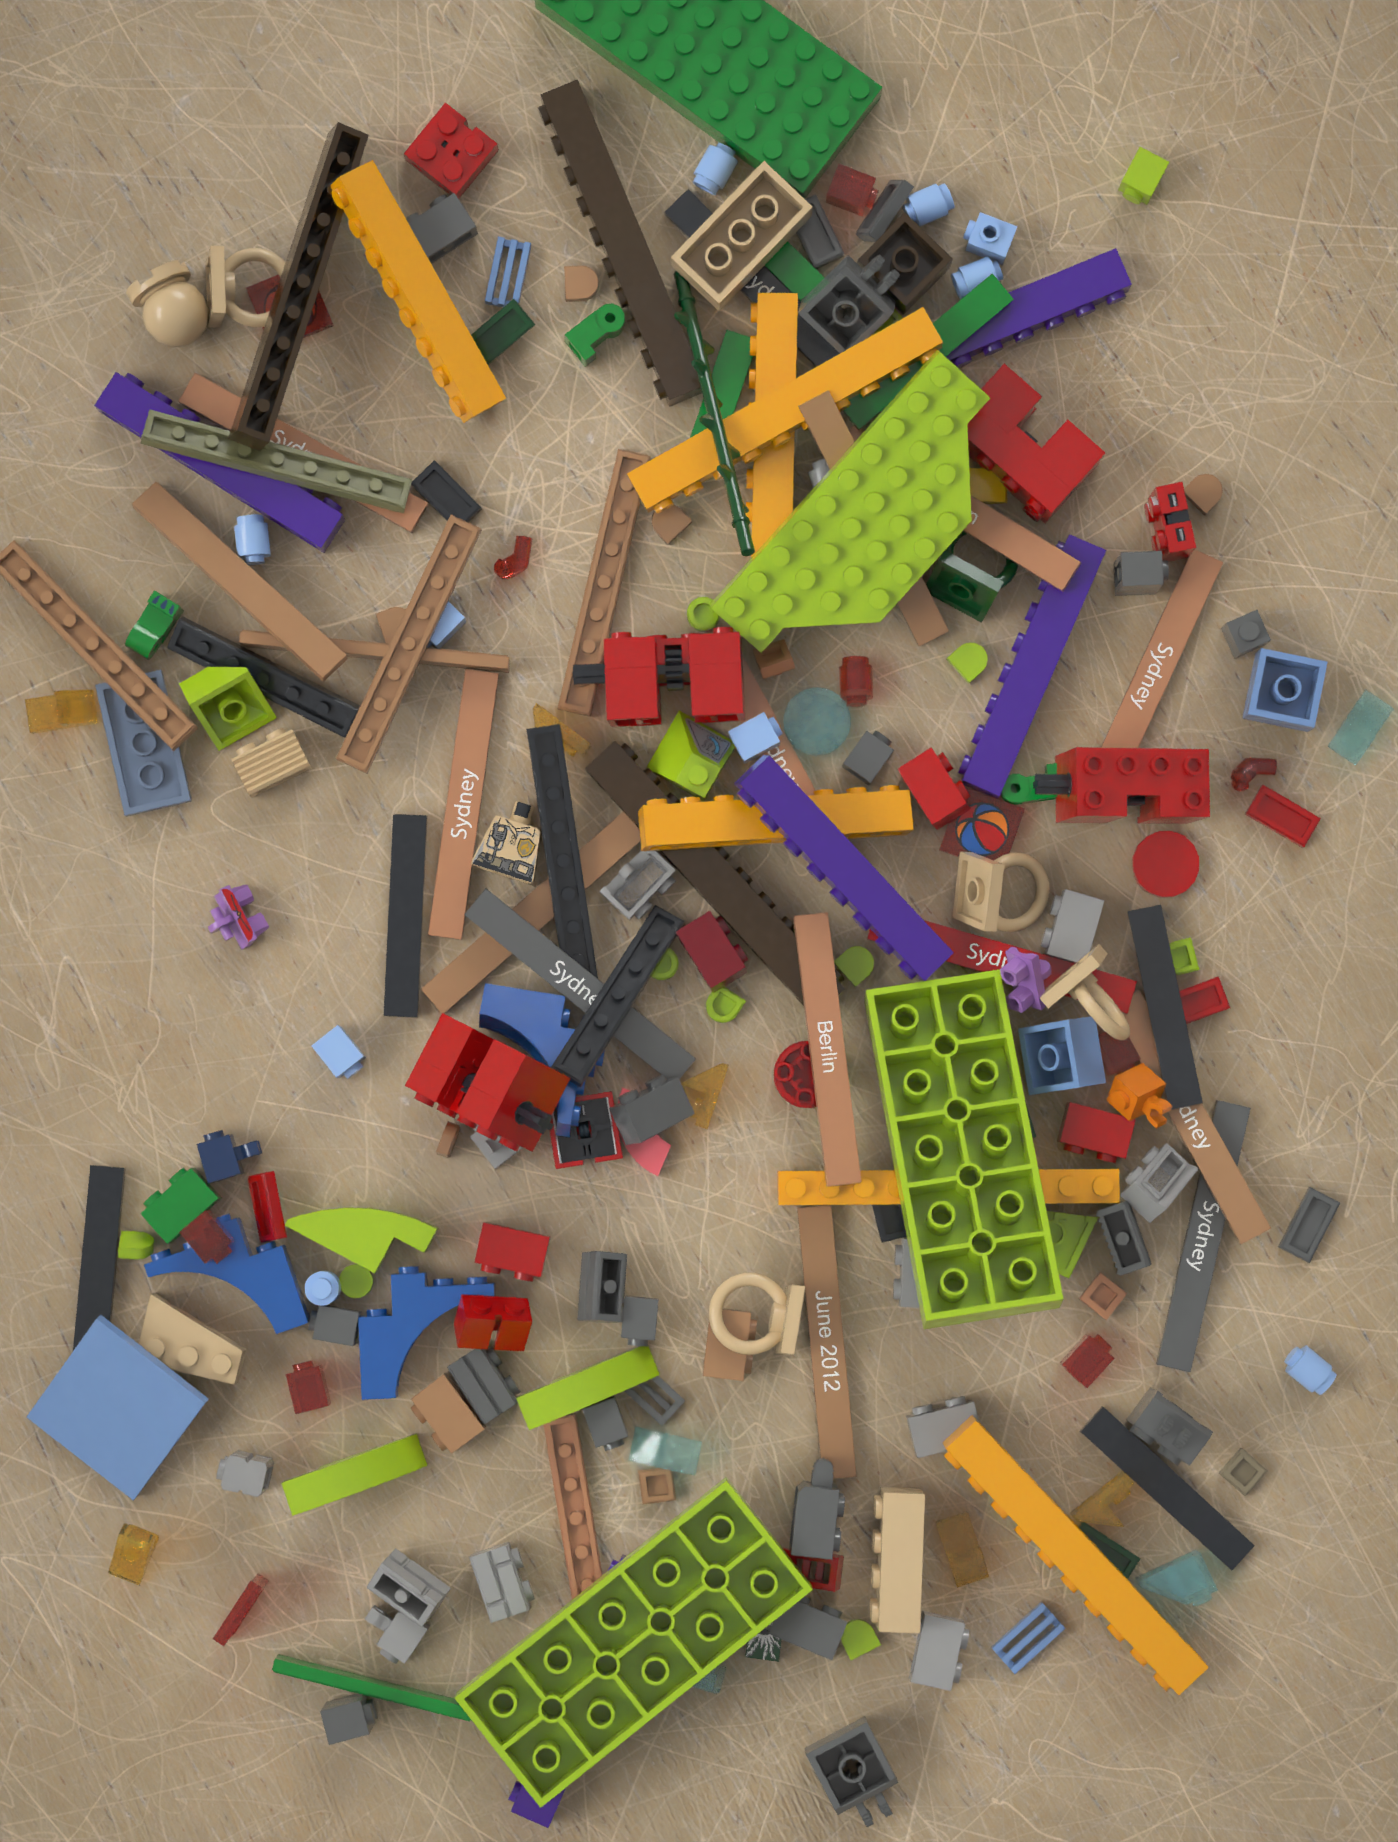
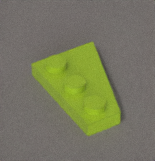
[1047,1211,1098,1279]

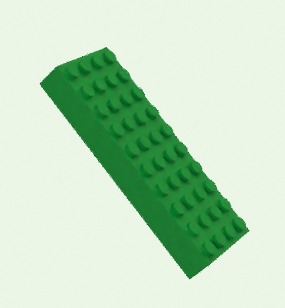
[534,0,883,199]

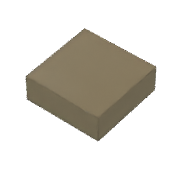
[1219,1448,1268,1497]

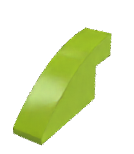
[285,1207,439,1273]
[516,1345,660,1430]
[281,1433,428,1516]

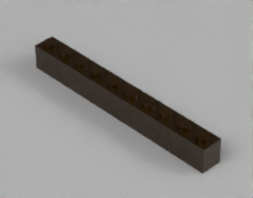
[537,79,702,407]
[228,122,369,451]
[585,741,845,1006]

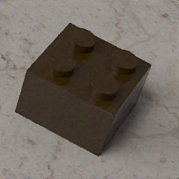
[857,212,953,315]

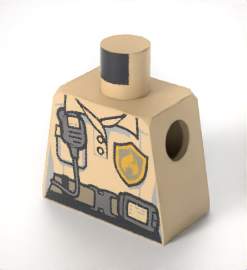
[471,801,542,885]

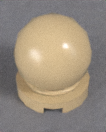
[126,260,209,347]

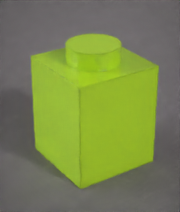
[1118,147,1169,205]

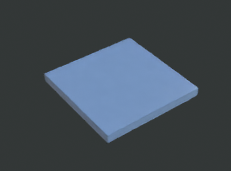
[27,1315,209,1501]

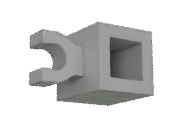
[470,1125,523,1169]
[365,1605,430,1664]

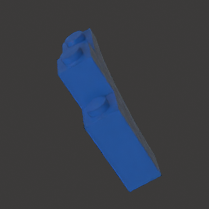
[479,983,605,1137]
[144,1213,310,1334]
[358,1266,496,1400]

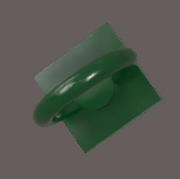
[926,531,1018,623]

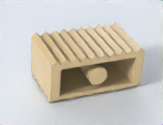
[231,728,312,798]

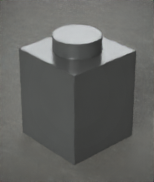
[1221,610,1271,659]
[842,731,894,786]
[621,1296,659,1346]
[308,1305,362,1346]
[582,1396,629,1451]

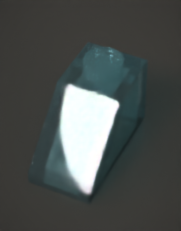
[1135,1549,1218,1606]

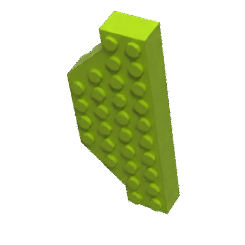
[711,349,990,653]

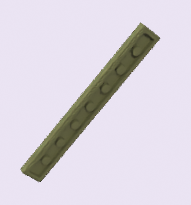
[141,410,412,514]

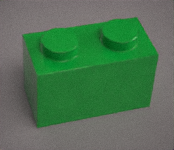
[140,1167,222,1244]

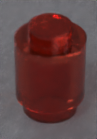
[839,656,873,707]

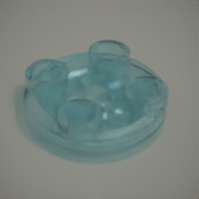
[783,687,851,756]

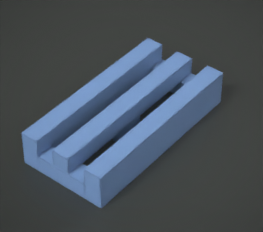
[485,236,531,307]
[991,1601,1066,1674]

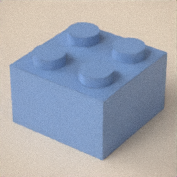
[1242,648,1328,732]
[1018,1016,1106,1095]

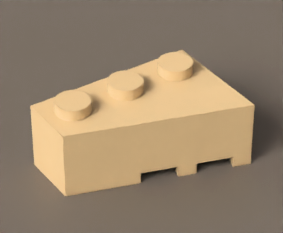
[139,1293,247,1385]

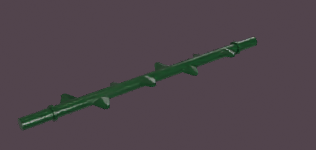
[673,271,755,556]

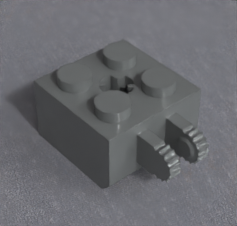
[798,254,900,353]
[1126,1387,1213,1466]
[789,1457,845,1560]
[805,1716,899,1827]

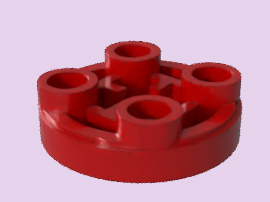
[773,1041,816,1108]

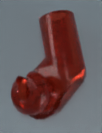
[494,536,533,580]
[1230,757,1277,791]

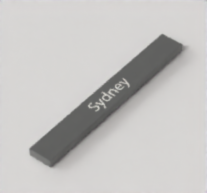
[464,888,696,1079]
[1156,1100,1251,1373]

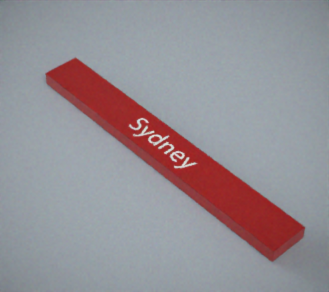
[867,920,1137,1014]

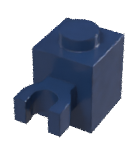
[196,1130,263,1183]

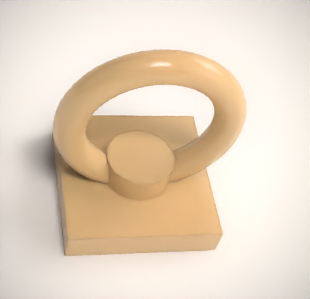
[205,246,286,328]
[952,852,1050,932]
[1040,944,1130,1040]
[709,1272,805,1356]

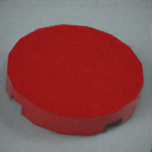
[1132,831,1199,898]

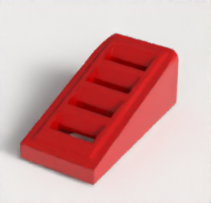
[783,1548,844,1592]

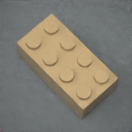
[670,161,813,312]
[869,1487,925,1634]

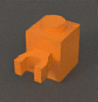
[1106,1063,1172,1129]

